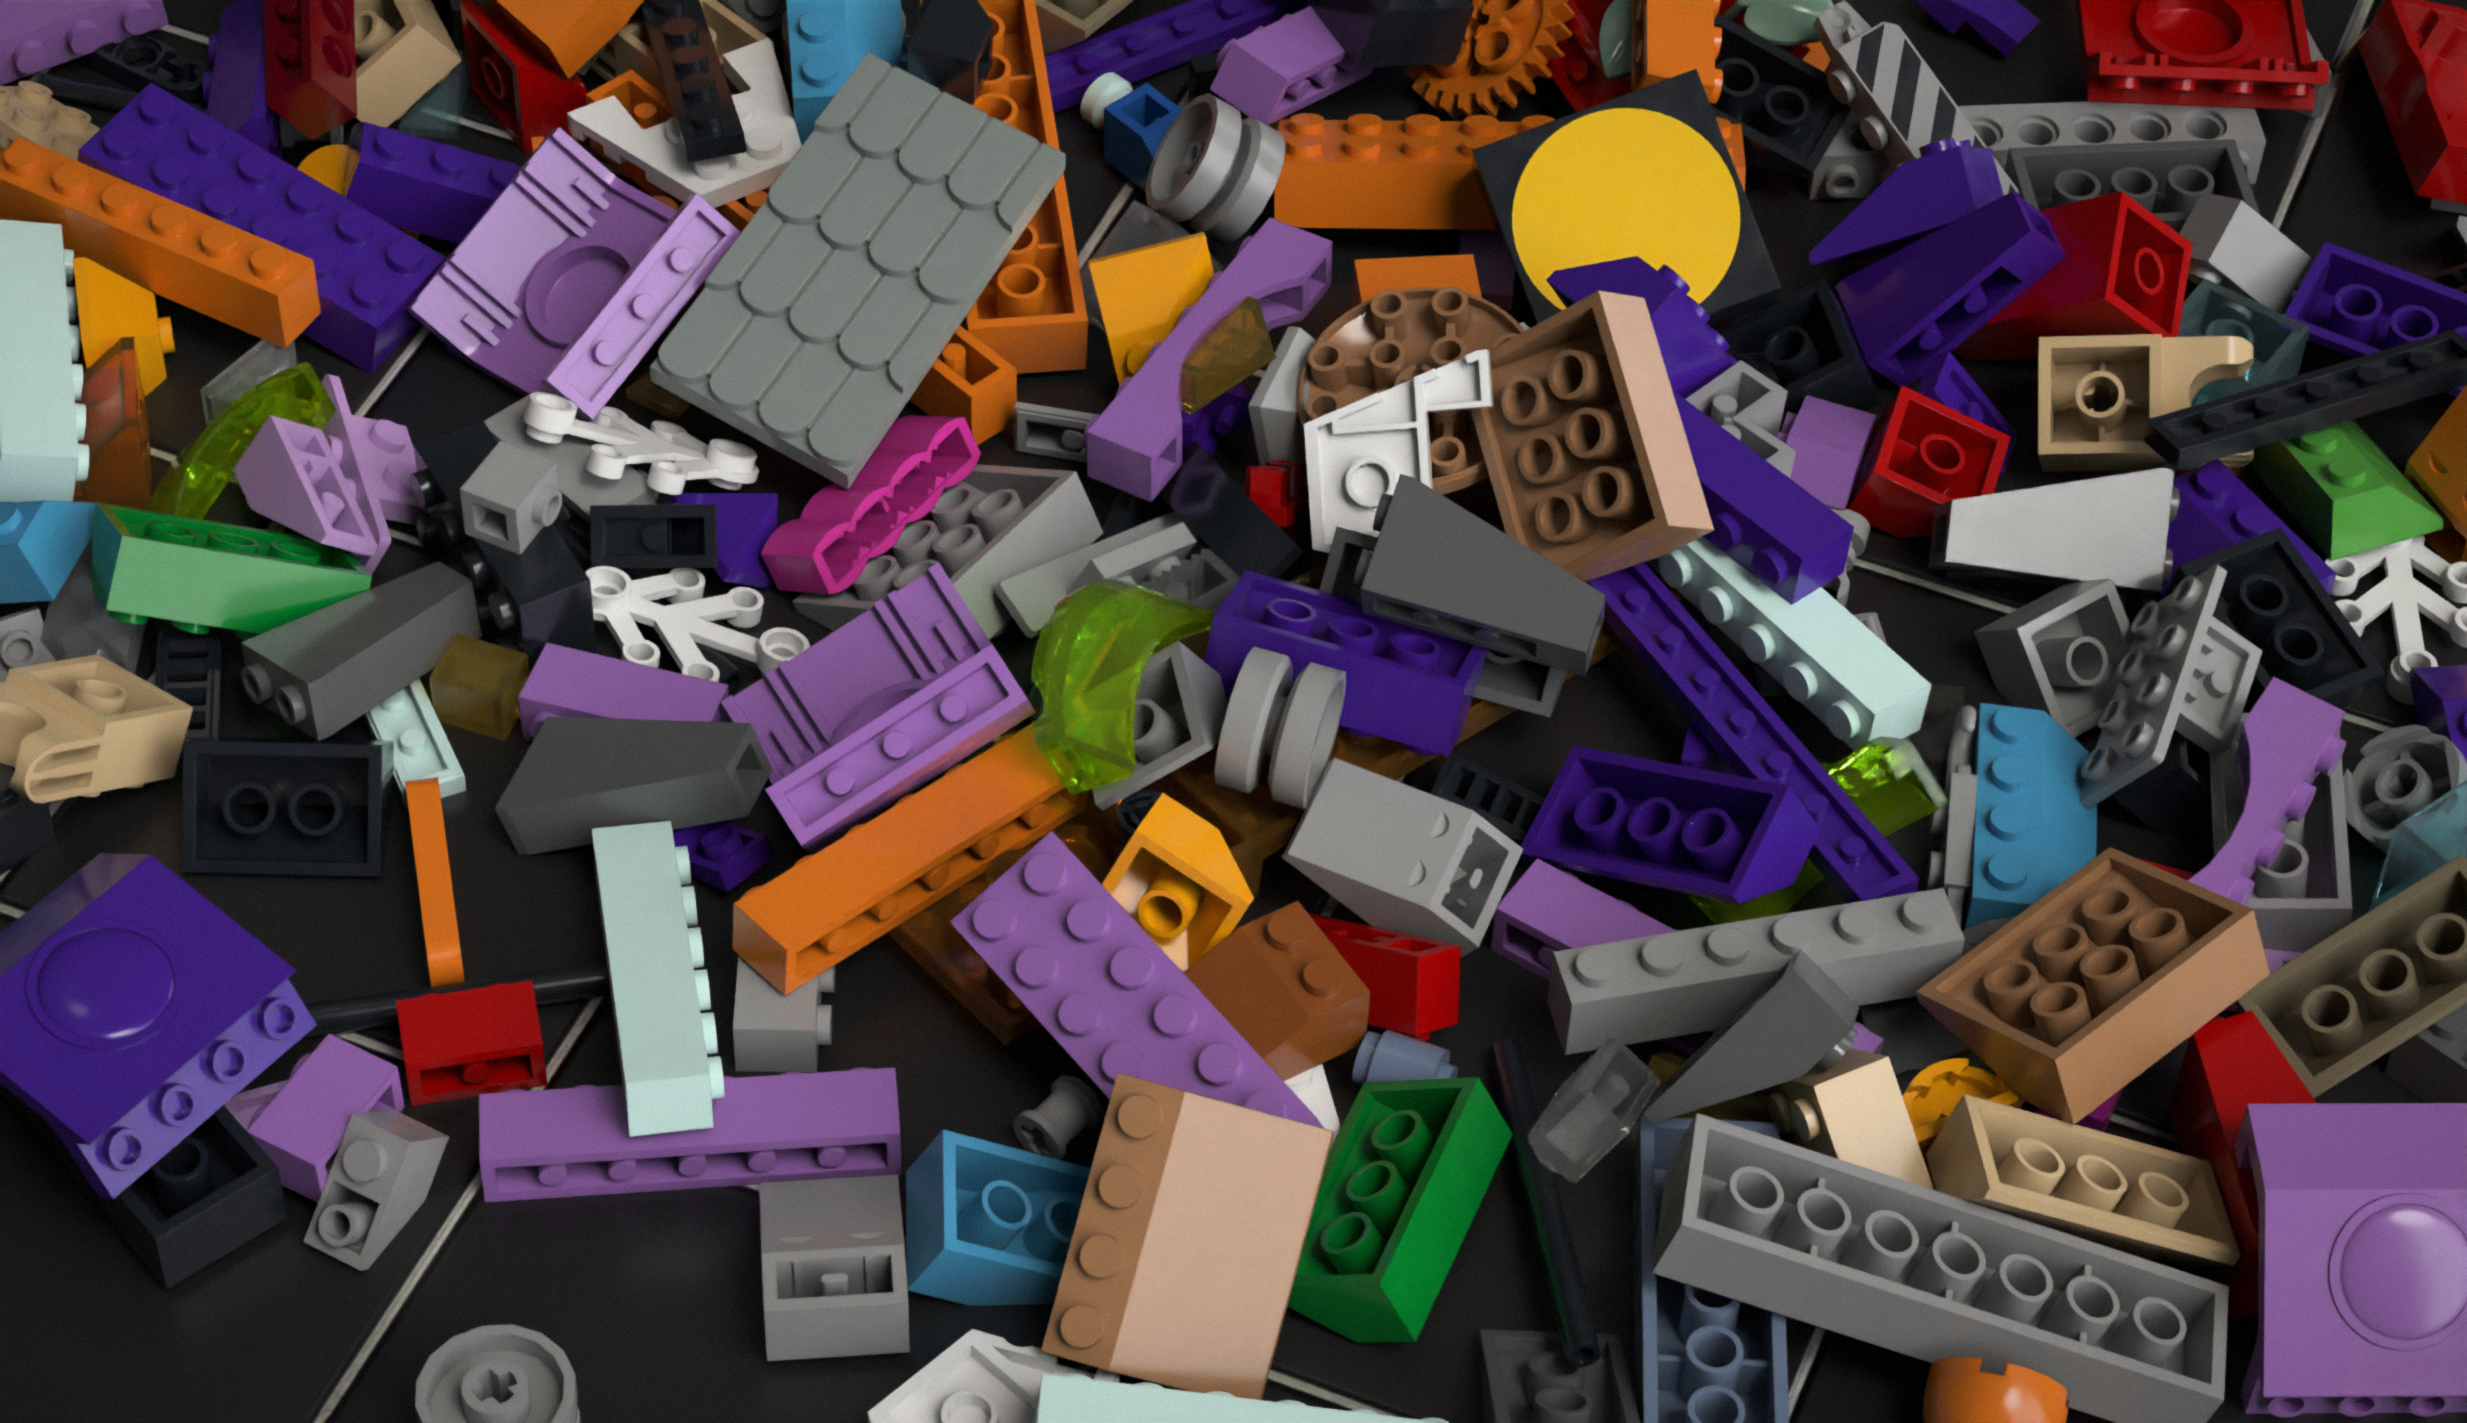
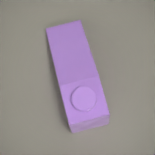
[233,415,378,557]

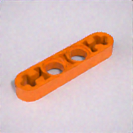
[405,777,465,986]

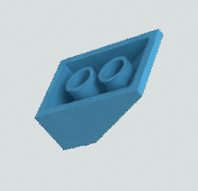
[906,1129,1091,1306]

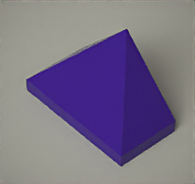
[666,493,778,589]

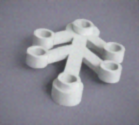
[523,392,759,495]
[2325,535,2467,706]
[585,566,810,683]

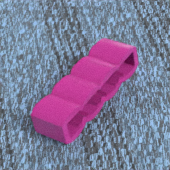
[761,415,981,594]

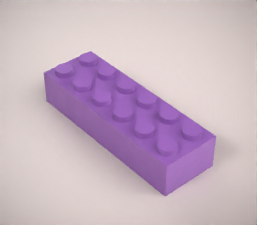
[950,831,1325,1129]

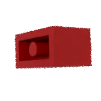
[396,980,547,1106]

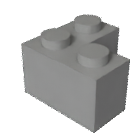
[1685,360,1796,478]

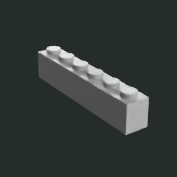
[1547,888,1965,1055]

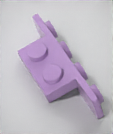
[302,374,423,575]

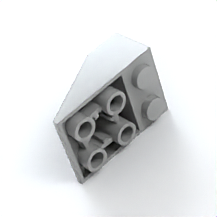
[1282,758,1523,958]
[759,1174,910,1361]

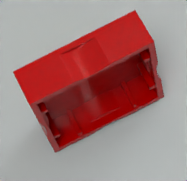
[2358,0,2467,204]

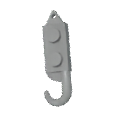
[1926,705,1978,926]

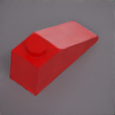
[1307,912,1461,1041]

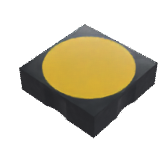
[1472,69,1781,327]

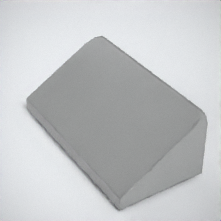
[1014,401,1095,462]

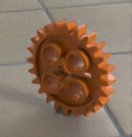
[1405,0,1575,120]

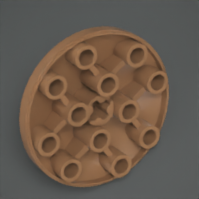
[1296,287,1525,495]

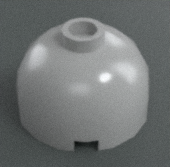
[2343,724,2467,858]

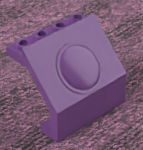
[405,127,741,421]
[721,562,1036,855]
[2234,1103,2467,1417]

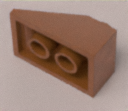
[1184,901,1370,1081]

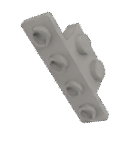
[996,511,1214,638]

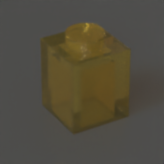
[429,633,530,741]

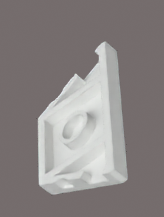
[867,1329,1119,1423]

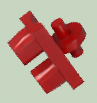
[1245,459,1310,545]

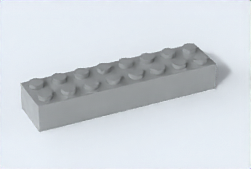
[1652,1113,2229,1423]

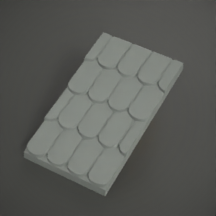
[650,52,1066,490]

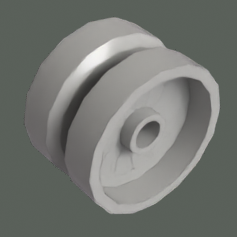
[1145,93,1286,245]
[1214,646,1346,809]
[415,1324,581,1423]

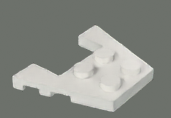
[567,38,802,208]
[1304,349,1493,553]

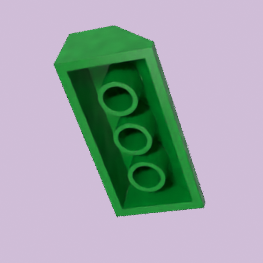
[92,502,372,640]
[1287,1077,1513,1343]

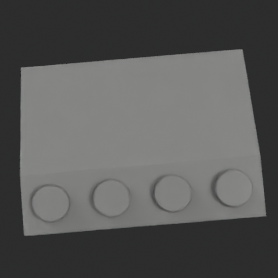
[792,464,1103,639]

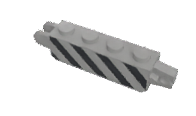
[1813,0,2019,195]

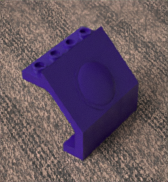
[0,853,317,1199]

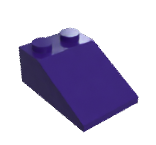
[1808,138,2004,265]

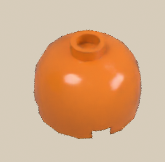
[1922,1357,2069,1423]

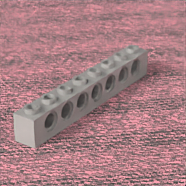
[1804,101,2266,200]

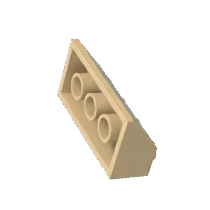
[1926,1094,2241,1267]

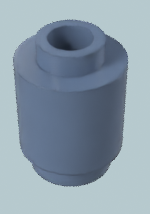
[1352,1030,1458,1085]

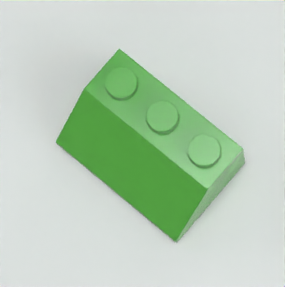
[2248,421,2443,561]

